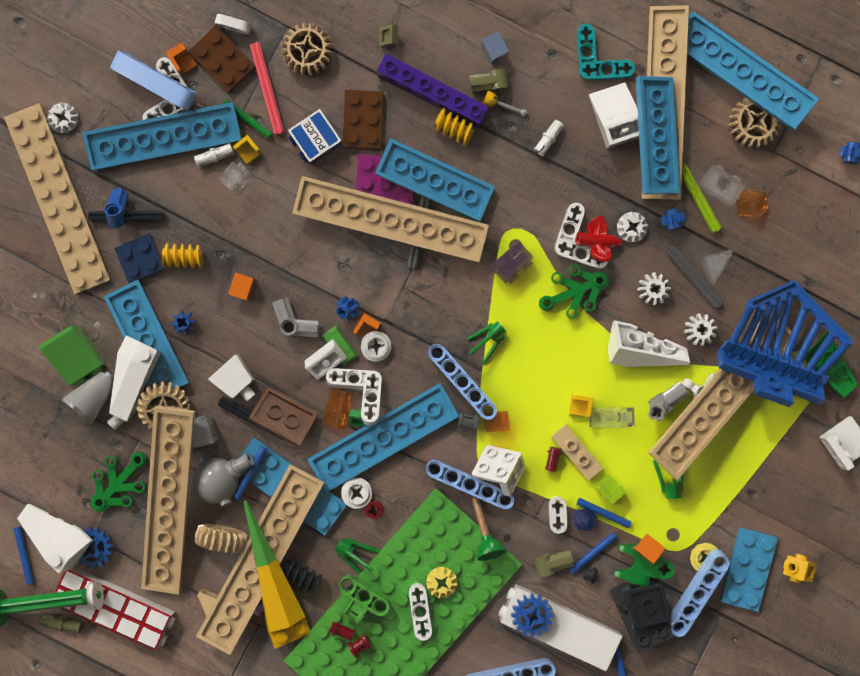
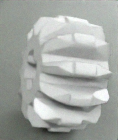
[637,273,671,305]
[684,313,717,346]

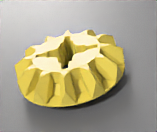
[690,542,721,571]
[426,567,457,598]

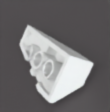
[608,320,690,367]
[109,335,161,422]
[17,504,92,574]

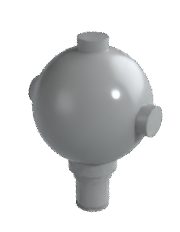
[191,453,254,507]

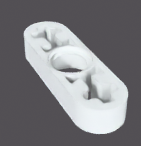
[409,583,432,641]

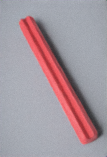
[250,42,285,135]

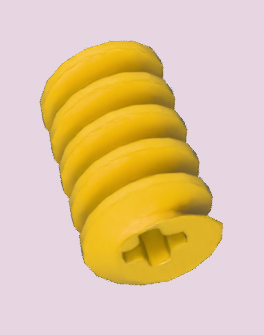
[433,108,476,146]
[162,243,203,269]

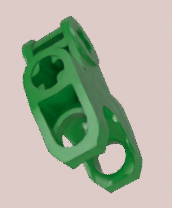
[613,543,674,586]

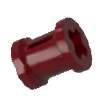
[365,500,383,519]
[348,633,373,658]

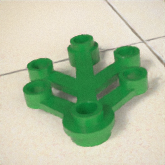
[538,265,609,319]
[90,451,148,512]

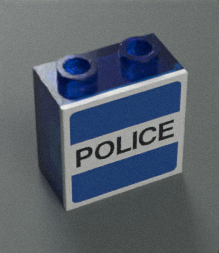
[288,109,343,165]

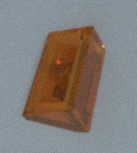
[322,387,354,430]

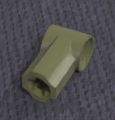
[469,69,509,93]
[533,550,574,577]

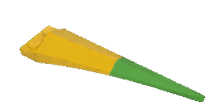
[244,500,310,649]

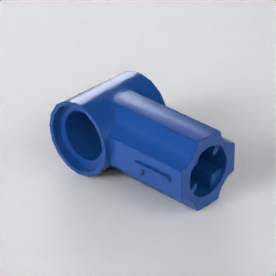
[104,188,129,228]

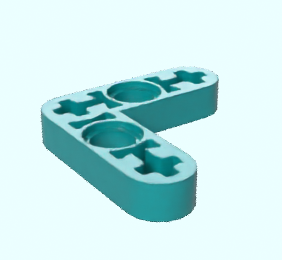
[577,24,635,81]

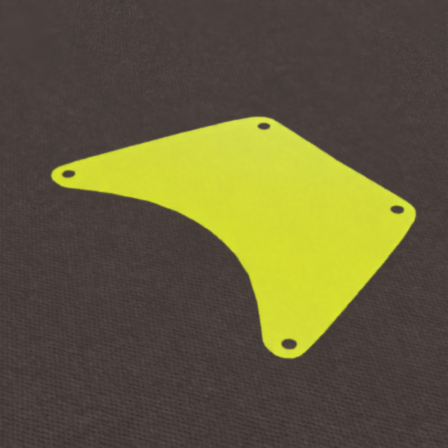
[477,229,810,551]

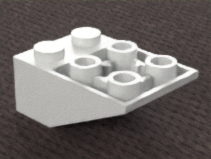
[589,83,639,149]

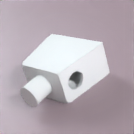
[208,354,255,402]

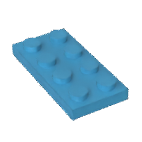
[719,527,778,612]

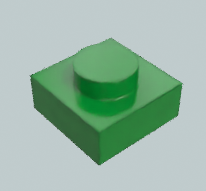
[348,409,369,427]

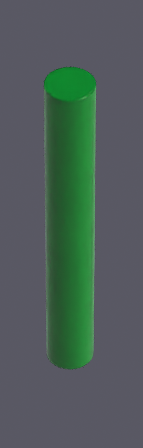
[223,99,273,139]

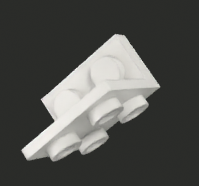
[819,416,860,471]
[472,445,526,497]

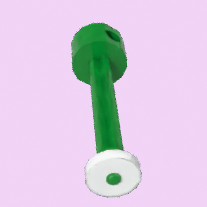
[0,580,104,627]

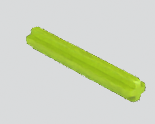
[682,164,722,233]

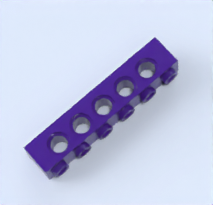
[377,54,488,128]

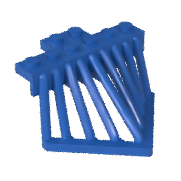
[717,280,853,407]

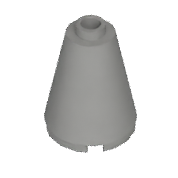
[62,371,114,425]

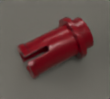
[545,446,562,472]
[329,621,355,641]

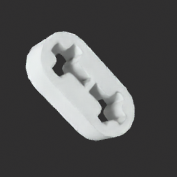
[214,14,252,35]
[548,496,567,534]

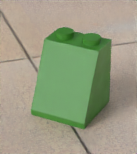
[38,325,106,387]

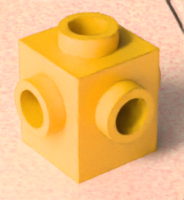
[783,553,817,583]

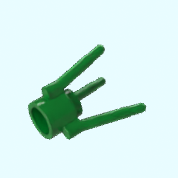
[467,321,507,364]
[653,460,684,499]
[335,538,380,574]

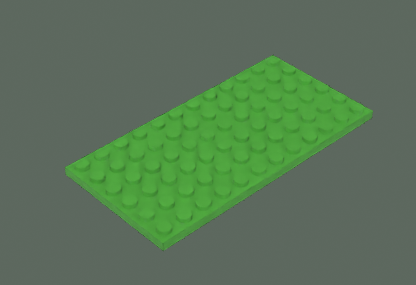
[284,488,522,676]

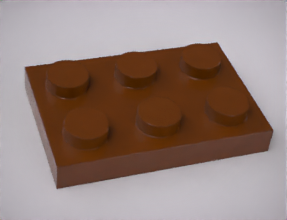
[188,25,256,93]
[343,90,383,149]
[248,386,318,447]

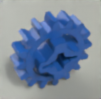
[78,526,114,569]
[511,593,554,637]

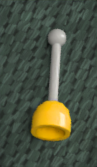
[483,91,528,117]

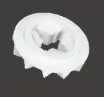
[47,102,78,133]
[617,212,648,243]
[361,331,391,362]
[341,478,372,509]

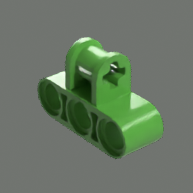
[339,574,390,624]

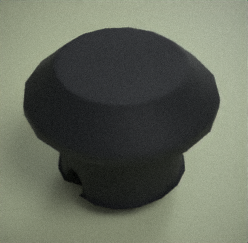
[583,567,598,584]

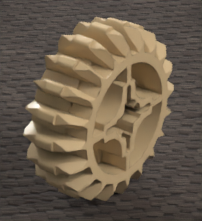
[281,23,333,75]
[729,98,781,148]
[137,381,190,429]
[195,524,248,553]

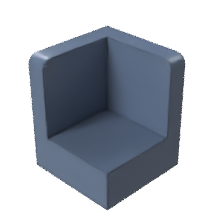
[481,31,509,64]

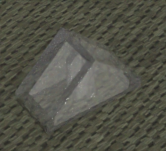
[700,250,733,286]

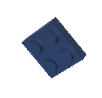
[114,233,165,284]

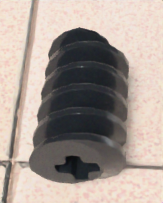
[282,558,322,594]

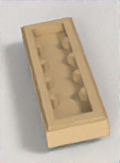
[551,424,603,481]

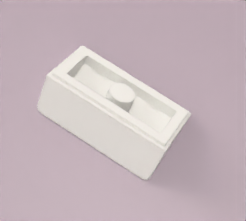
[305,340,347,380]

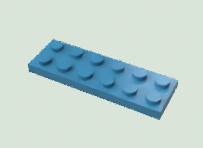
[636,76,680,194]
[375,138,495,222]
[103,280,190,400]
[239,437,347,536]

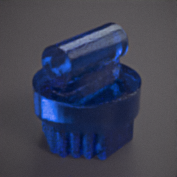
[571,509,598,531]

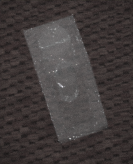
[590,407,635,428]

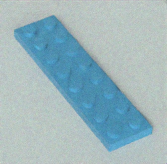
[687,11,819,131]
[82,102,242,170]
[307,383,459,493]

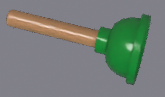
[471,497,507,561]

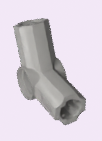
[272,297,319,338]
[648,382,689,421]

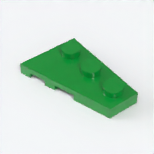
[803,331,858,398]

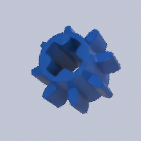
[839,142,860,164]
[661,208,686,230]
[336,296,360,321]
[171,311,196,335]

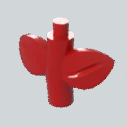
[575,215,622,262]

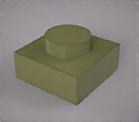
[379,24,398,48]

